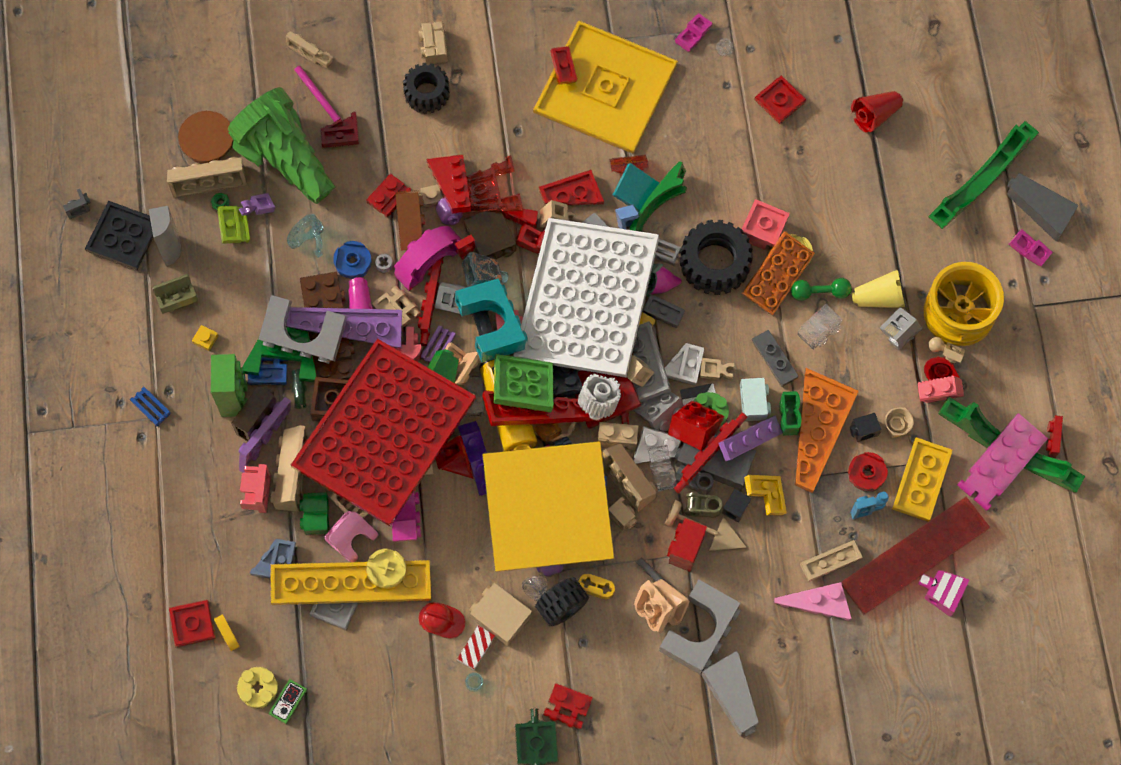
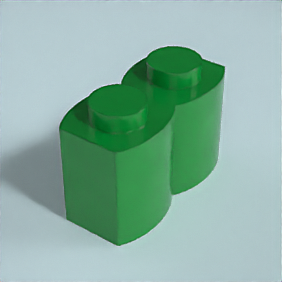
[779,391,802,436]
[300,492,329,535]

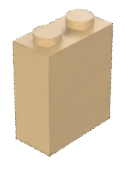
[470,583,532,646]

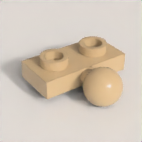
[929,337,965,363]

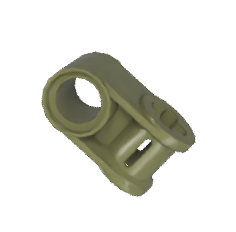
[684,493,722,518]

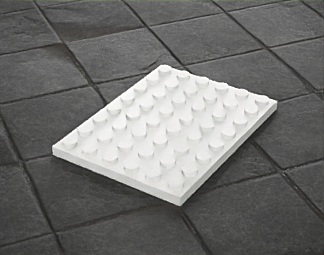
[514,218,659,377]

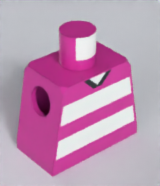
[918,570,969,617]

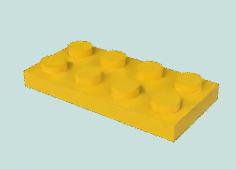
[892,437,953,522]

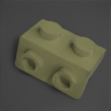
[152,274,198,314]

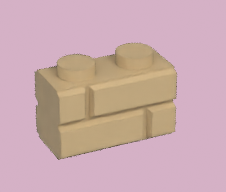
[419,22,448,64]
[598,422,638,450]

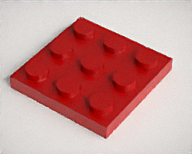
[576,370,642,429]

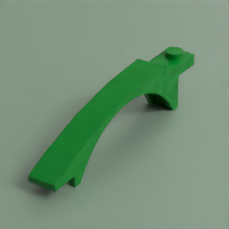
[928,121,1039,229]
[629,161,687,285]
[938,397,1085,493]

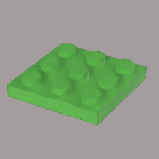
[494,354,553,412]

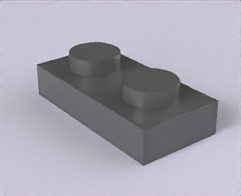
[643,294,685,328]

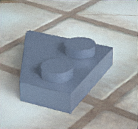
[250,539,296,579]

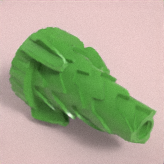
[228,87,336,204]

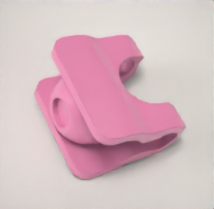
[325,511,378,562]

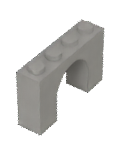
[258,295,348,363]
[659,580,741,675]

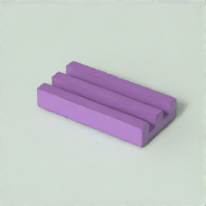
[421,325,456,363]

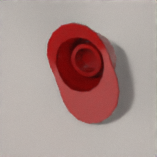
[924,356,960,381]
[419,602,466,639]

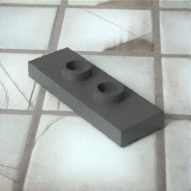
[752,330,798,387]

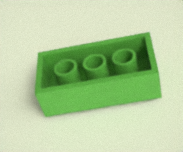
[211,354,248,417]

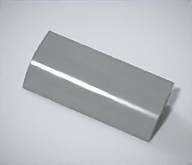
[149,206,182,266]

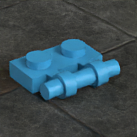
[850,492,889,520]

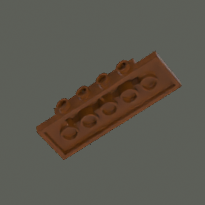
[300,271,355,380]

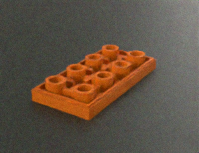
[741,232,815,315]

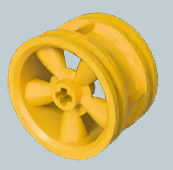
[923,262,1004,346]

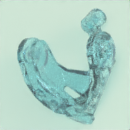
[287,214,324,258]

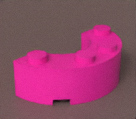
[394,226,462,291]
[392,491,421,542]

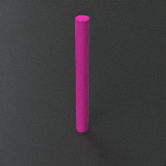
[295,66,342,122]

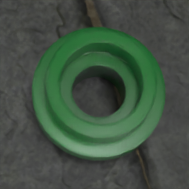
[211,193,230,210]

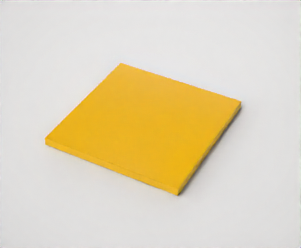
[533,20,678,154]
[483,441,614,572]

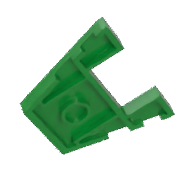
[242,327,316,382]

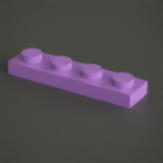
[718,415,782,461]

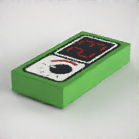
[269,679,307,725]

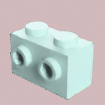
[740,378,771,422]

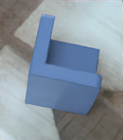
[615,205,639,230]

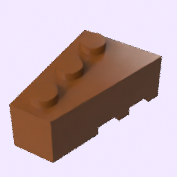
[396,190,425,251]

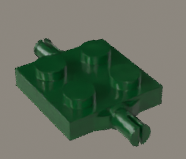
[515,708,558,765]

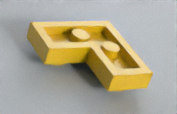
[744,475,787,516]

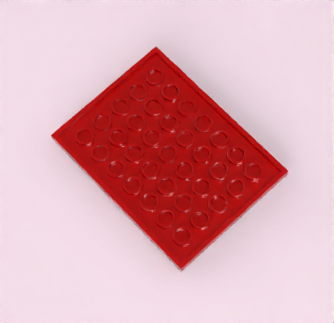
[290,338,476,526]

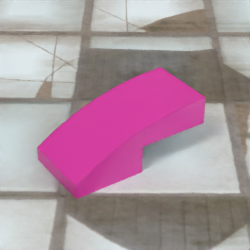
[675,13,713,52]
[1009,229,1053,266]

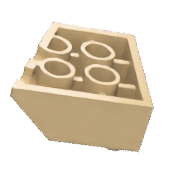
[602,443,657,512]

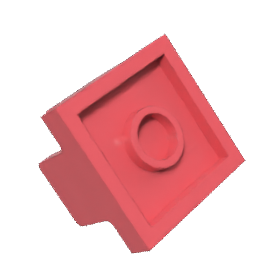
[742,199,790,250]
[240,464,271,513]

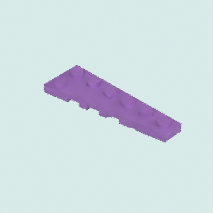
[286,307,403,348]

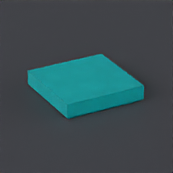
[613,163,660,213]

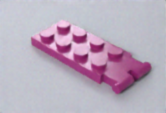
[957,413,1048,511]

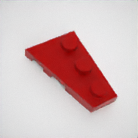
[539,170,604,205]

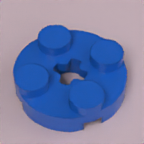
[333,241,372,279]

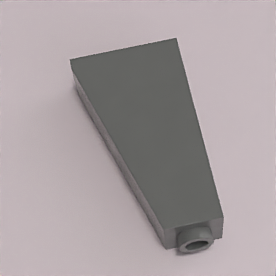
[1007,173,1078,241]
[674,443,756,491]

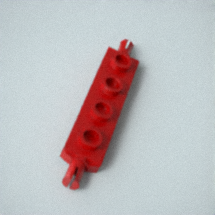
[418,257,444,346]
[673,412,748,494]

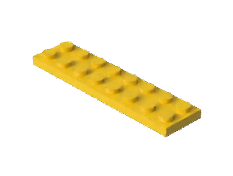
[271,560,431,605]

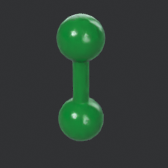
[791,278,852,301]

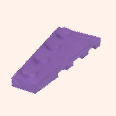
[239,397,291,473]

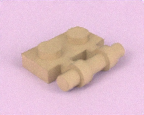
[372,286,421,328]

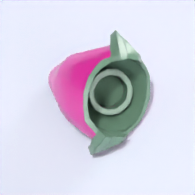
[646,263,682,297]

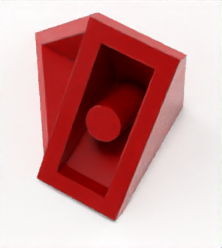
[436,436,473,479]

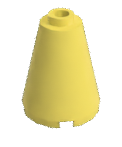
[852,270,905,308]

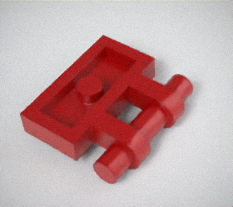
[543,683,593,729]

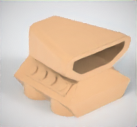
[634,579,690,633]

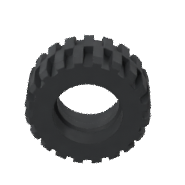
[680,220,753,295]

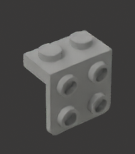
[632,391,684,432]

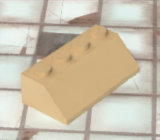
[167,157,247,198]
[271,425,309,512]

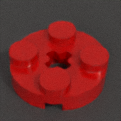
[848,452,888,492]

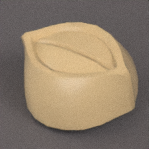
[885,407,914,439]

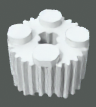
[578,374,621,420]

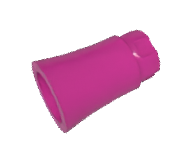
[349,277,373,309]

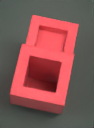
[393,327,422,362]

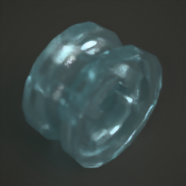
[465,673,483,692]

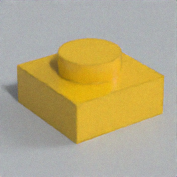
[192,325,219,351]

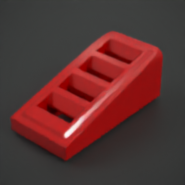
[501,205,538,229]

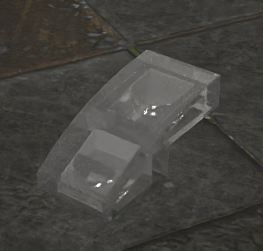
[464,376,484,417]

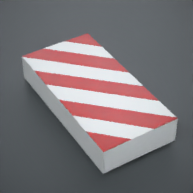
[457,626,495,670]

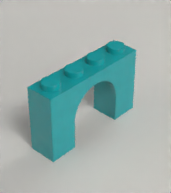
[455,278,528,363]

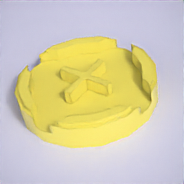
[366,549,406,588]

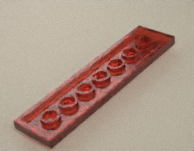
[841,496,990,615]

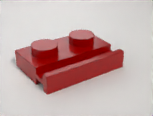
[366,173,411,218]

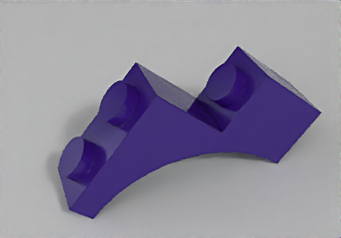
[458,421,487,496]

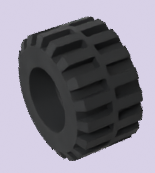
[403,63,450,114]
[535,577,589,627]

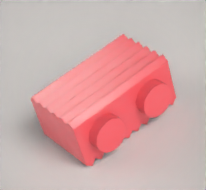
[918,375,964,403]

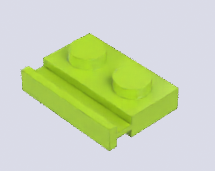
[217,206,250,244]

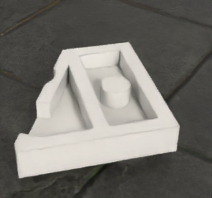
[665,343,704,385]
[633,426,680,464]

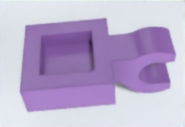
[239,193,275,216]

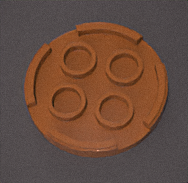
[178,111,233,164]

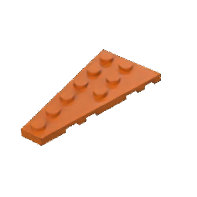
[795,368,859,493]

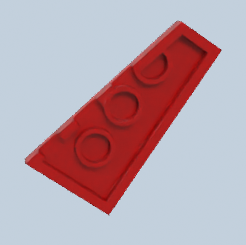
[427,155,471,214]

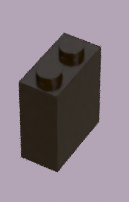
[464,206,516,264]
[231,386,277,442]

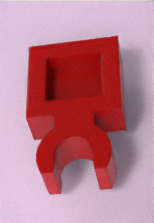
[455,235,475,260]

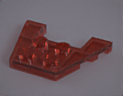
[467,155,524,211]

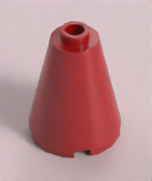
[851,91,903,133]

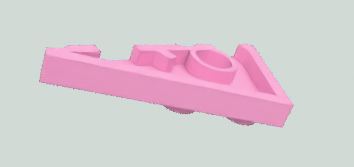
[774,582,852,621]

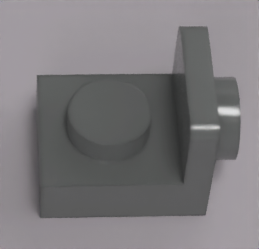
[63,189,91,220]

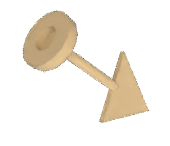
[664,500,746,551]

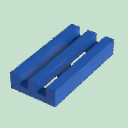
[130,387,171,426]

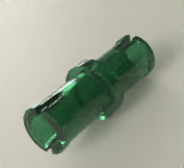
[291,369,307,409]

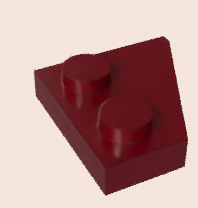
[320,112,359,148]

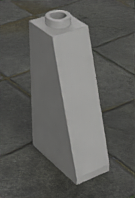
[701,651,759,736]

